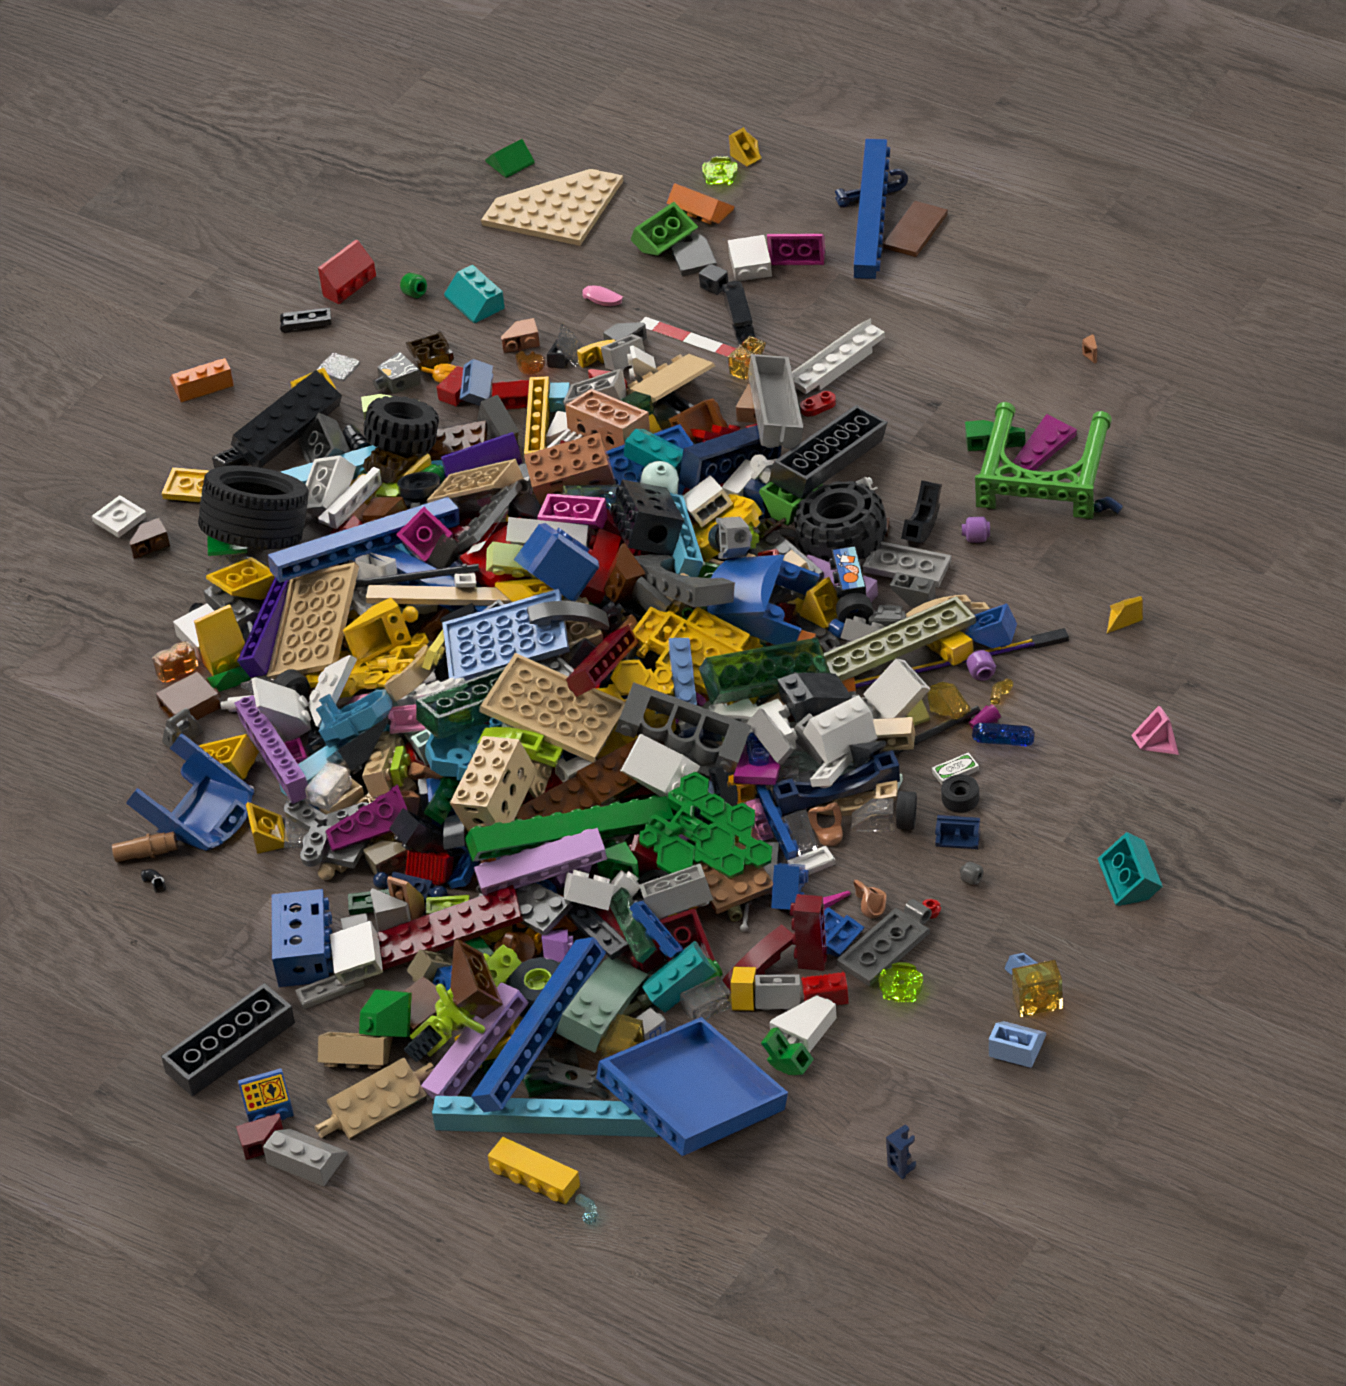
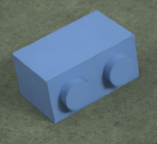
[460,359,493,406]

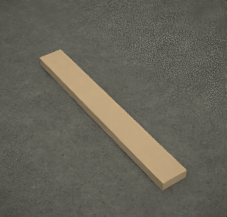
[366,585,512,606]

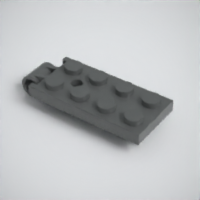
[454,479,530,552]
[476,883,573,935]
[837,899,932,986]

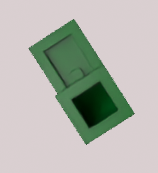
[761,1027,814,1075]

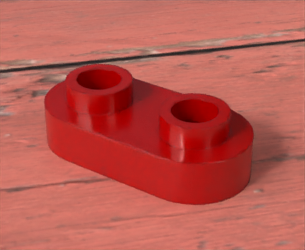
[800,391,836,417]

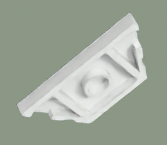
[308,655,357,728]

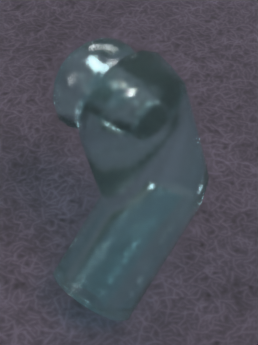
[575,1194,599,1225]

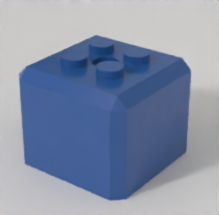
[514,523,599,602]

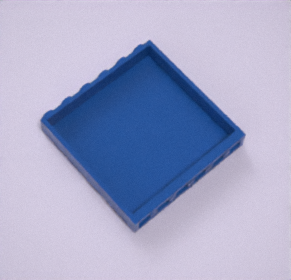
[596,1017,788,1156]

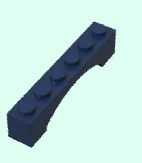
[772,750,900,815]

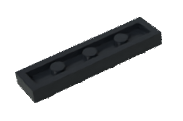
[565,901,629,960]

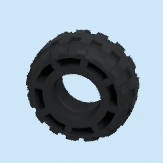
[794,481,887,562]

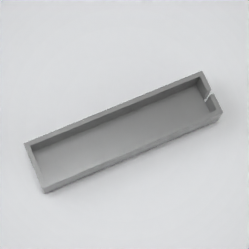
[748,354,803,449]

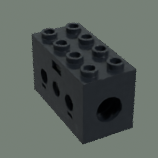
[610,479,684,556]

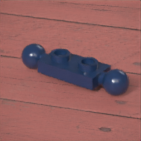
[373,872,448,903]

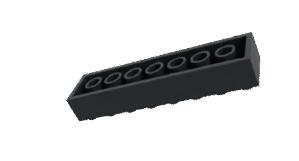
[769,405,888,499]

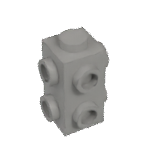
[840,616,884,644]

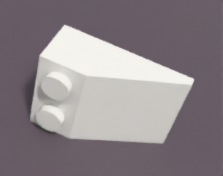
[252,677,311,740]
[621,734,700,798]

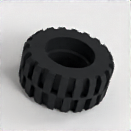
[363,396,439,455]

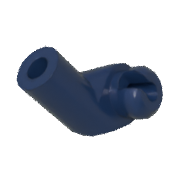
[1094,496,1123,514]

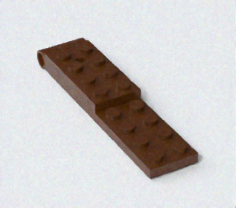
[514,738,665,820]

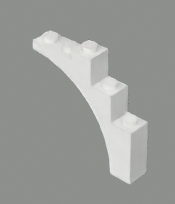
[676,697,798,749]

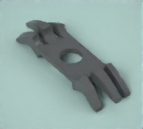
[530,1058,607,1099]

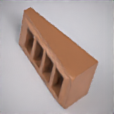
[407,762,442,781]

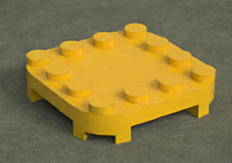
[691,494,763,562]

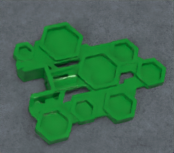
[639,772,773,879]

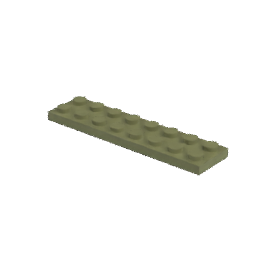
[812,596,977,682]

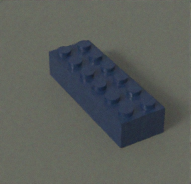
[679,425,782,490]

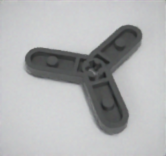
[284,801,369,867]

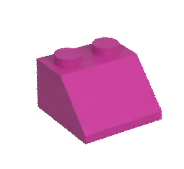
[396,507,453,563]

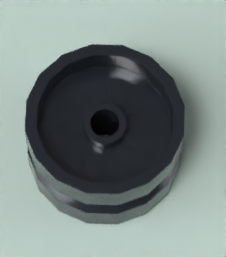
[397,471,441,509]

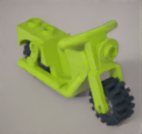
[404,944,521,1062]

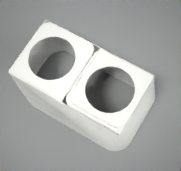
[355,553,397,585]

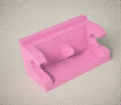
[388,703,434,734]

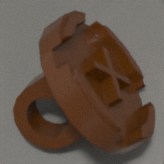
[493,932,537,963]

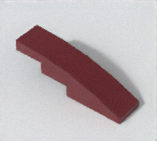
[718,924,793,998]

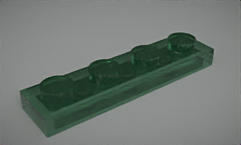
[610,887,656,963]

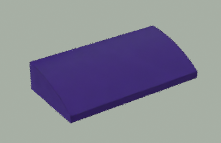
[441,432,523,478]

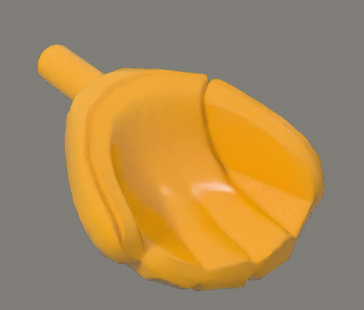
[421,363,456,383]

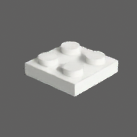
[92,496,147,538]

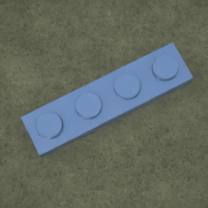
[668,638,697,705]

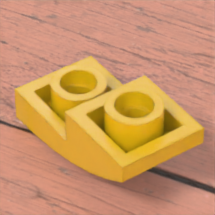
[577,339,615,368]

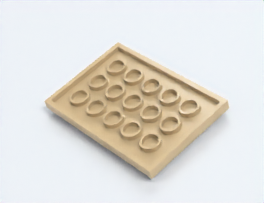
[267,562,359,681]
[479,653,626,763]

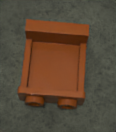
[669,398,728,445]

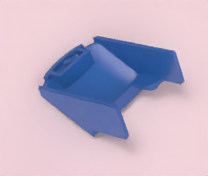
[707,555,820,651]
[126,733,254,851]

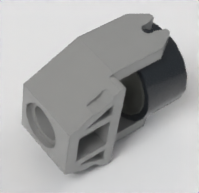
[708,517,752,558]

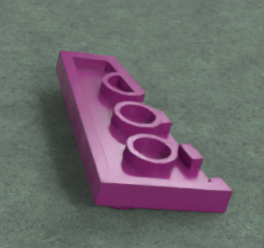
[325,785,407,852]

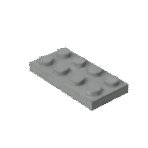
[863,541,951,587]

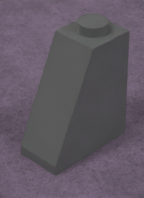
[477,395,519,441]

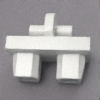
[750,455,777,484]

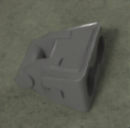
[869,605,906,628]
[162,708,203,748]

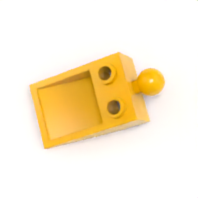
[495,578,564,602]
[343,598,418,665]

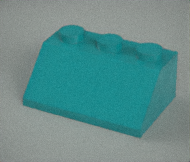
[444,264,505,324]
[624,429,683,476]
[1097,832,1163,906]
[643,941,715,1013]

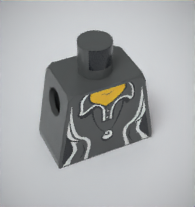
[373,352,421,393]

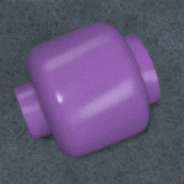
[962,517,990,543]
[967,650,996,681]

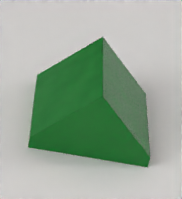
[485,139,535,178]
[597,842,640,893]

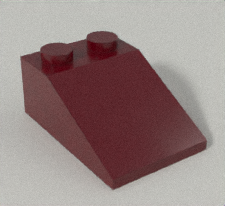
[659,908,715,963]

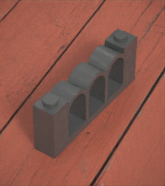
[615,682,751,775]

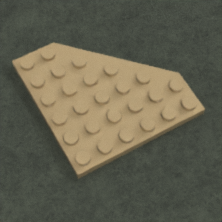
[481,169,623,246]

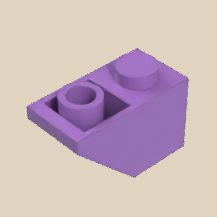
[542,929,574,962]

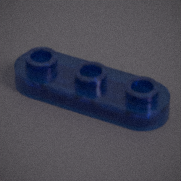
[972,723,1035,746]
[745,732,770,766]

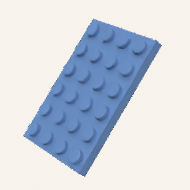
[442,589,570,682]

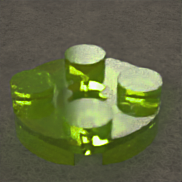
[702,156,738,185]
[879,962,923,1002]

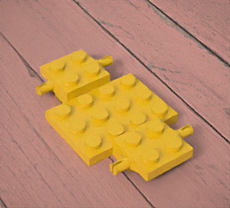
[633,604,775,705]

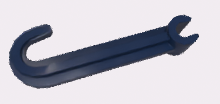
[835,169,908,207]

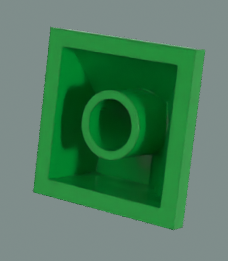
[359,989,412,1037]

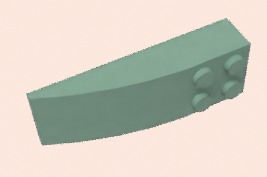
[556,957,648,1053]

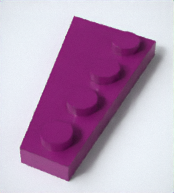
[1012,414,1077,471]

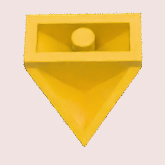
[729,127,762,167]
[1107,596,1143,633]

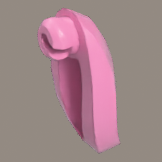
[582,286,623,306]

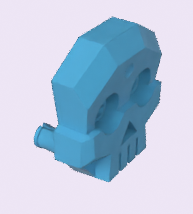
[316,689,393,748]
[425,716,503,781]

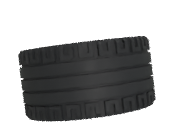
[198,466,309,549]

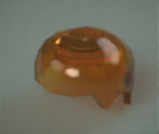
[515,351,545,375]

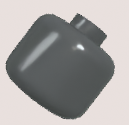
[960,862,984,885]

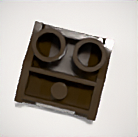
[406,331,454,374]
[363,447,418,483]

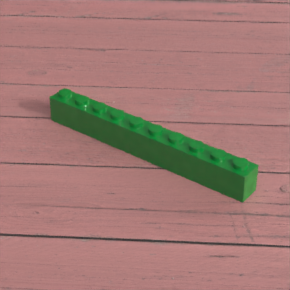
[465,796,674,862]

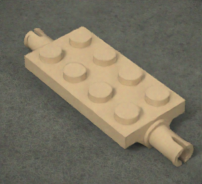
[315,1058,434,1140]

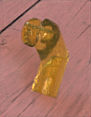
[990,678,1014,705]

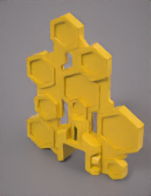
[306,633,429,698]
[596,660,676,759]

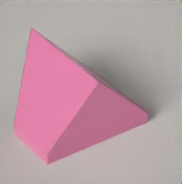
[1131,706,1179,755]

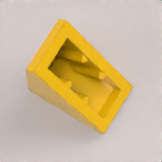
[731,967,756,1011]

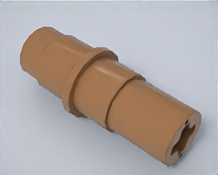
[112,831,178,862]

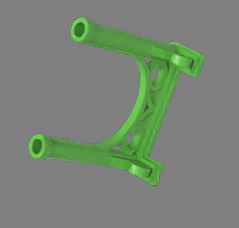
[975,402,1112,519]

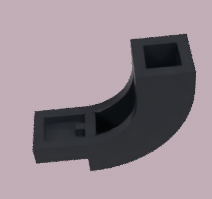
[901,480,942,543]
[696,767,738,825]
[443,815,470,857]

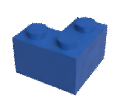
[771,863,809,910]

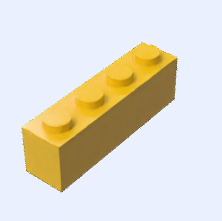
[488,1137,580,1204]

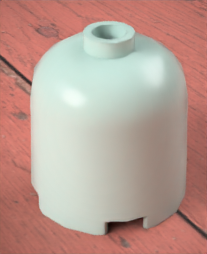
[640,461,679,494]

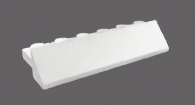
[792,318,885,394]

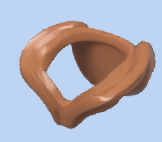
[808,803,843,847]
[853,880,886,919]

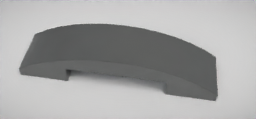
[527,601,609,630]

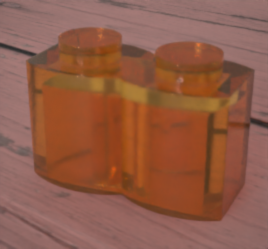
[152,641,198,683]

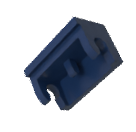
[935,815,980,849]
[886,1124,916,1180]

